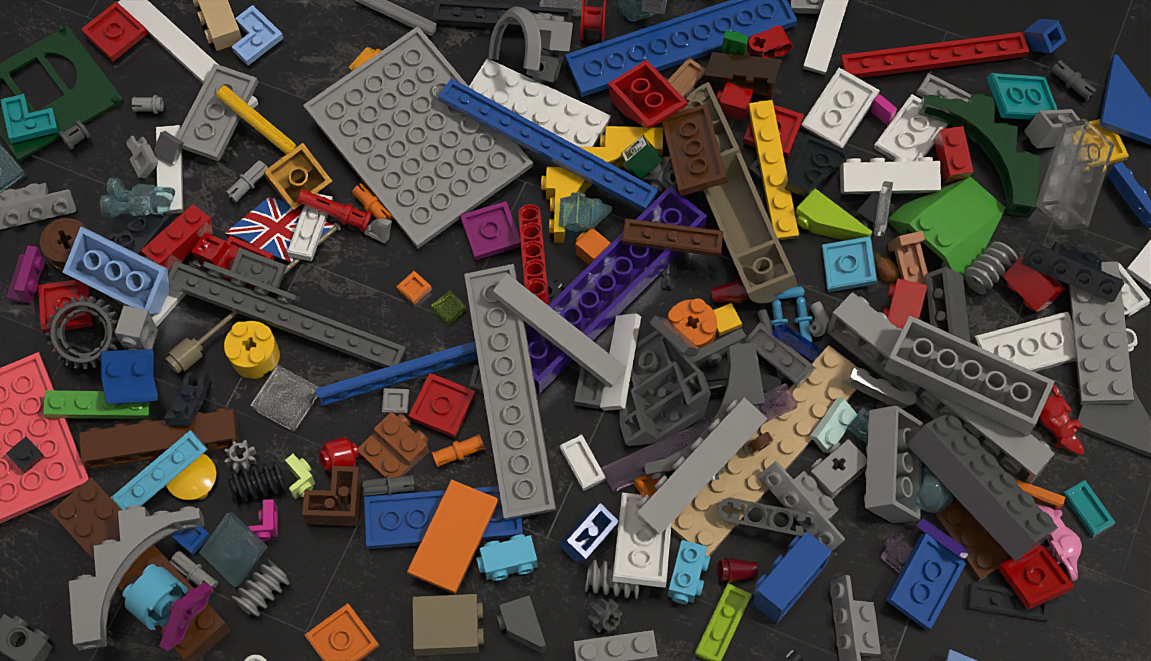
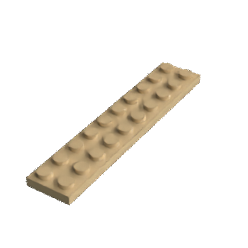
[671,345,858,556]

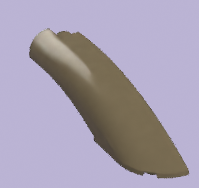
[679,82,798,303]

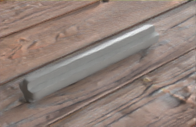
[355,0,437,36]

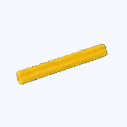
[216,85,296,155]

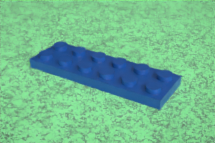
[364,486,523,549]

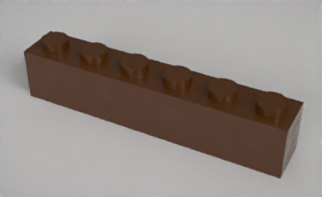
[79,408,239,470]

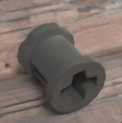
[58,120,91,150]

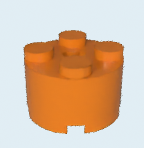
[667,298,717,349]

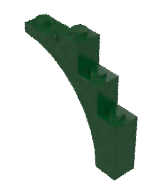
[918,94,1040,217]

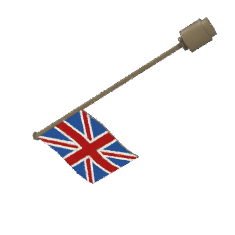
[164,197,341,374]

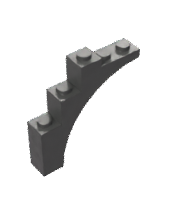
[643,342,765,481]

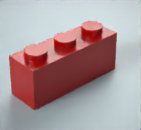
[140,204,213,274]

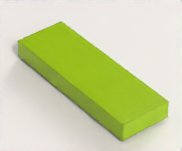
[695,583,752,661]

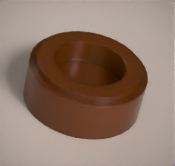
[747,432,773,454]

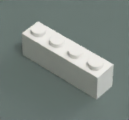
[840,157,941,195]

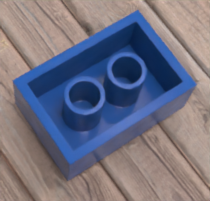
[752,532,832,624]

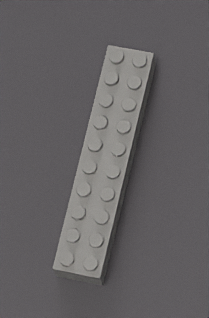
[827,292,1055,484]

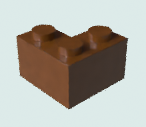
[302,466,362,526]

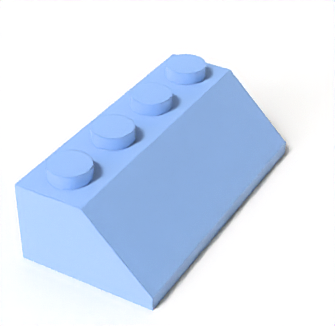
[63,227,169,314]

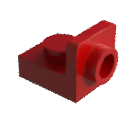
[191,233,230,265]

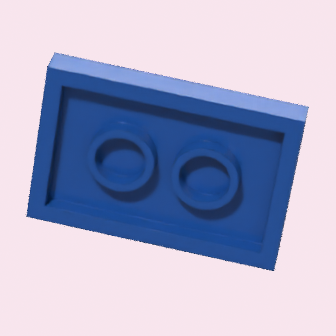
[886,533,966,630]

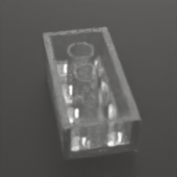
[1036,119,1115,230]

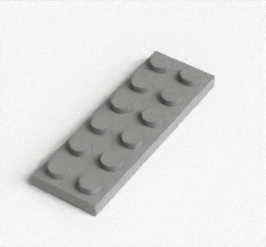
[1068,262,1134,405]

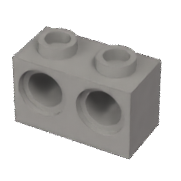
[115,306,158,350]

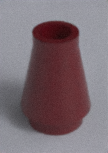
[711,279,748,303]
[718,557,758,583]

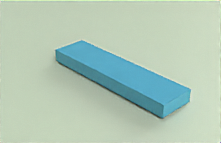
[111,430,208,510]

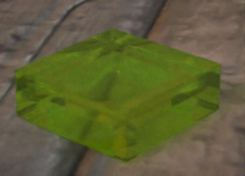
[431,290,466,325]

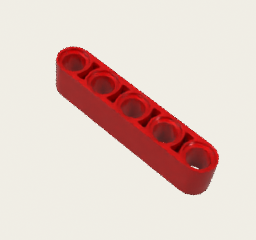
[518,204,549,305]

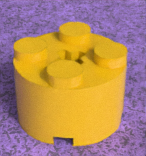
[224,321,280,379]

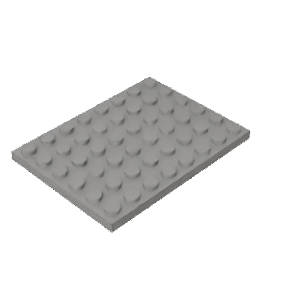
[303,26,533,249]

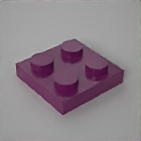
[460,201,521,261]

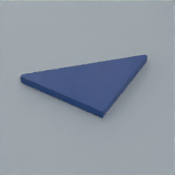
[1099,54,1151,145]

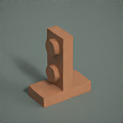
[887,231,928,293]

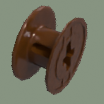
[40,218,86,272]

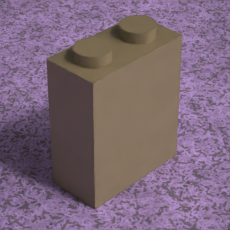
[413,594,484,656]

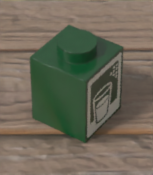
[621,135,663,179]

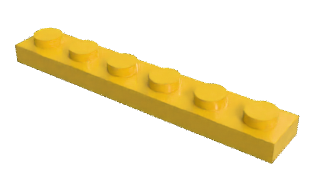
[748,100,799,241]

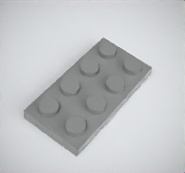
[176,64,258,161]

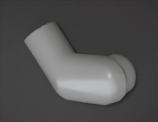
[809,302,830,337]

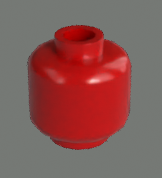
[319,437,359,473]

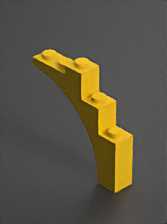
[541,126,663,243]

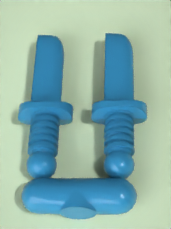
[770,286,813,352]

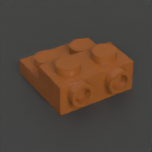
[358,412,429,478]

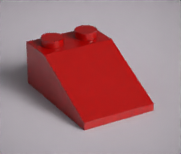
[608,60,688,129]

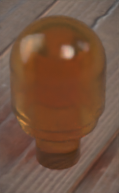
[874,251,900,283]

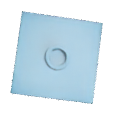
[822,236,877,292]

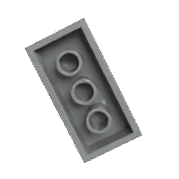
[864,406,923,524]

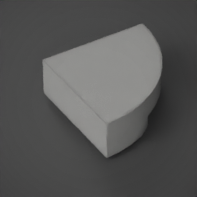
[364,219,392,243]

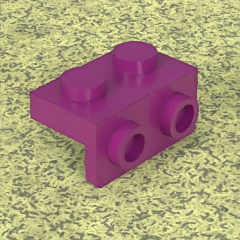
[7,246,45,303]

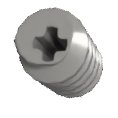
[964,242,1018,294]
[230,559,290,616]
[585,560,640,599]

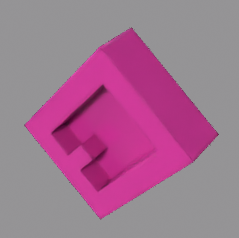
[248,499,278,542]

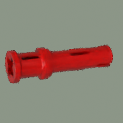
[297,189,372,232]

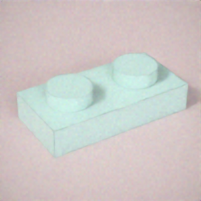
[810,397,857,453]

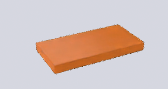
[407,479,499,594]

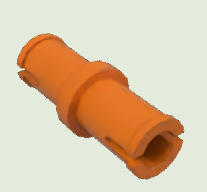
[352,183,393,221]
[432,434,485,467]

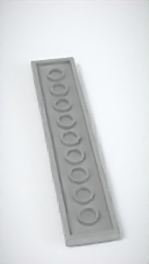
[464,264,556,520]

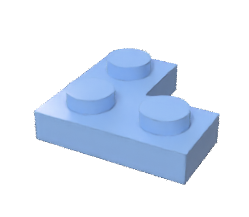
[232,5,284,65]

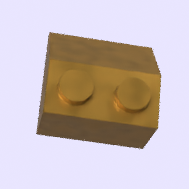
[264,143,332,210]

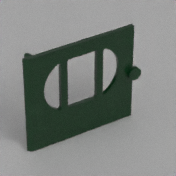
[0,25,123,162]

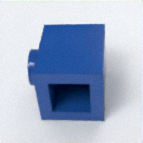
[1024,19,1067,53]

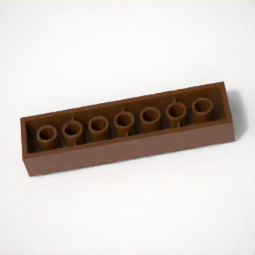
[50,477,231,661]

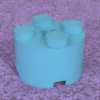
[123,564,188,630]

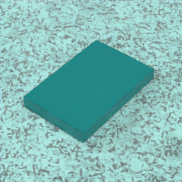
[986,73,1058,120]

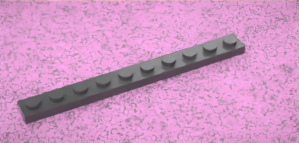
[168,261,406,368]

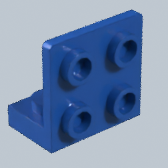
[101,349,158,405]

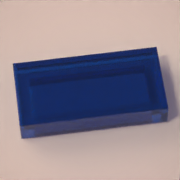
[772,323,822,362]

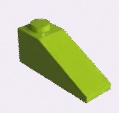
[795,189,872,241]

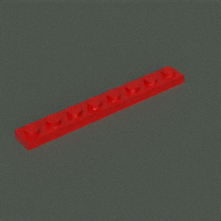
[841,32,1029,78]

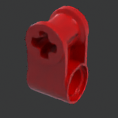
[746,25,793,58]

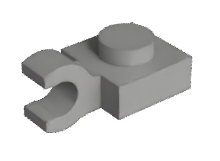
[126,136,158,178]

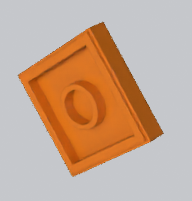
[305,603,379,661]

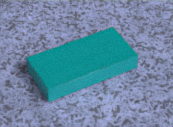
[1062,480,1116,537]

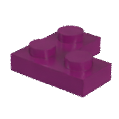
[159,582,213,651]

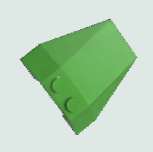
[887,177,1006,280]

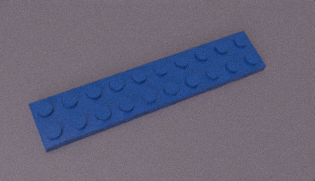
[565,0,797,97]

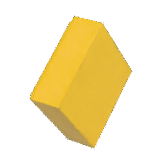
[713,303,742,336]

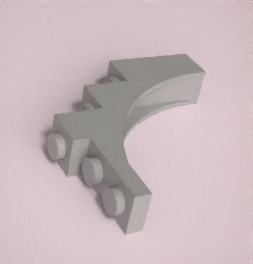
[69,505,204,651]

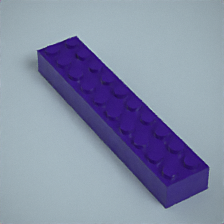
[525,186,707,394]

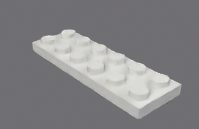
[469,58,611,147]

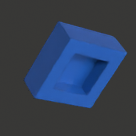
[172,527,210,555]

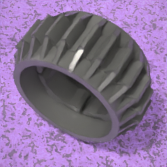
[46,296,119,369]

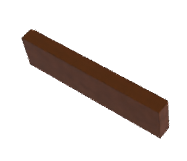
[622,218,724,257]

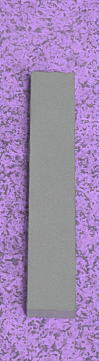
[491,273,626,388]

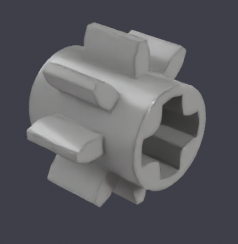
[225,440,257,473]

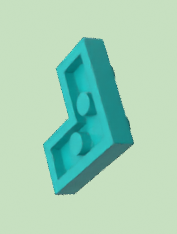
[0,94,59,144]

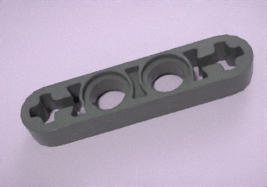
[718,498,819,536]

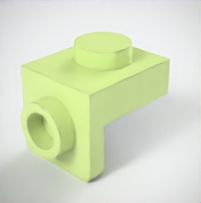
[285,454,315,499]

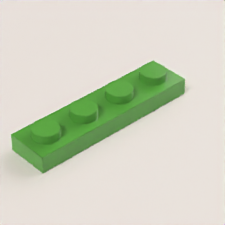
[44,390,149,419]

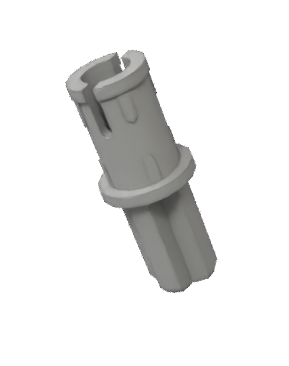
[225,161,268,203]
[170,551,218,591]

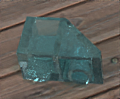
[559,193,612,232]

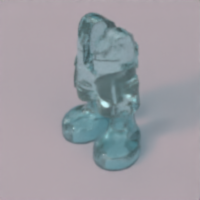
[100,177,175,217]

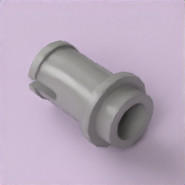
[132,95,164,114]

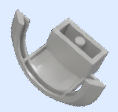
[488,7,573,70]

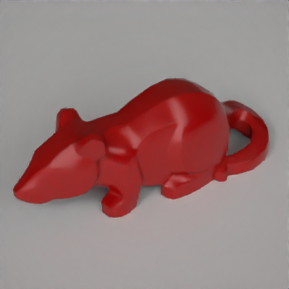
[1038,384,1084,455]

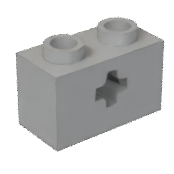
[810,439,867,499]

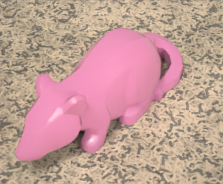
[1036,503,1082,581]

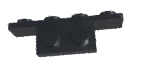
[1021,241,1124,302]

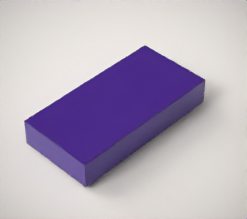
[917,519,969,561]

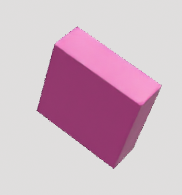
[871,94,897,126]

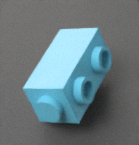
[476,534,538,581]
[668,540,710,604]

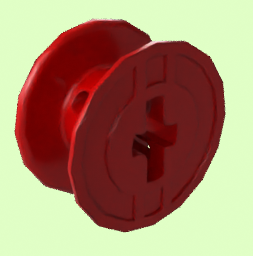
[580,0,607,42]

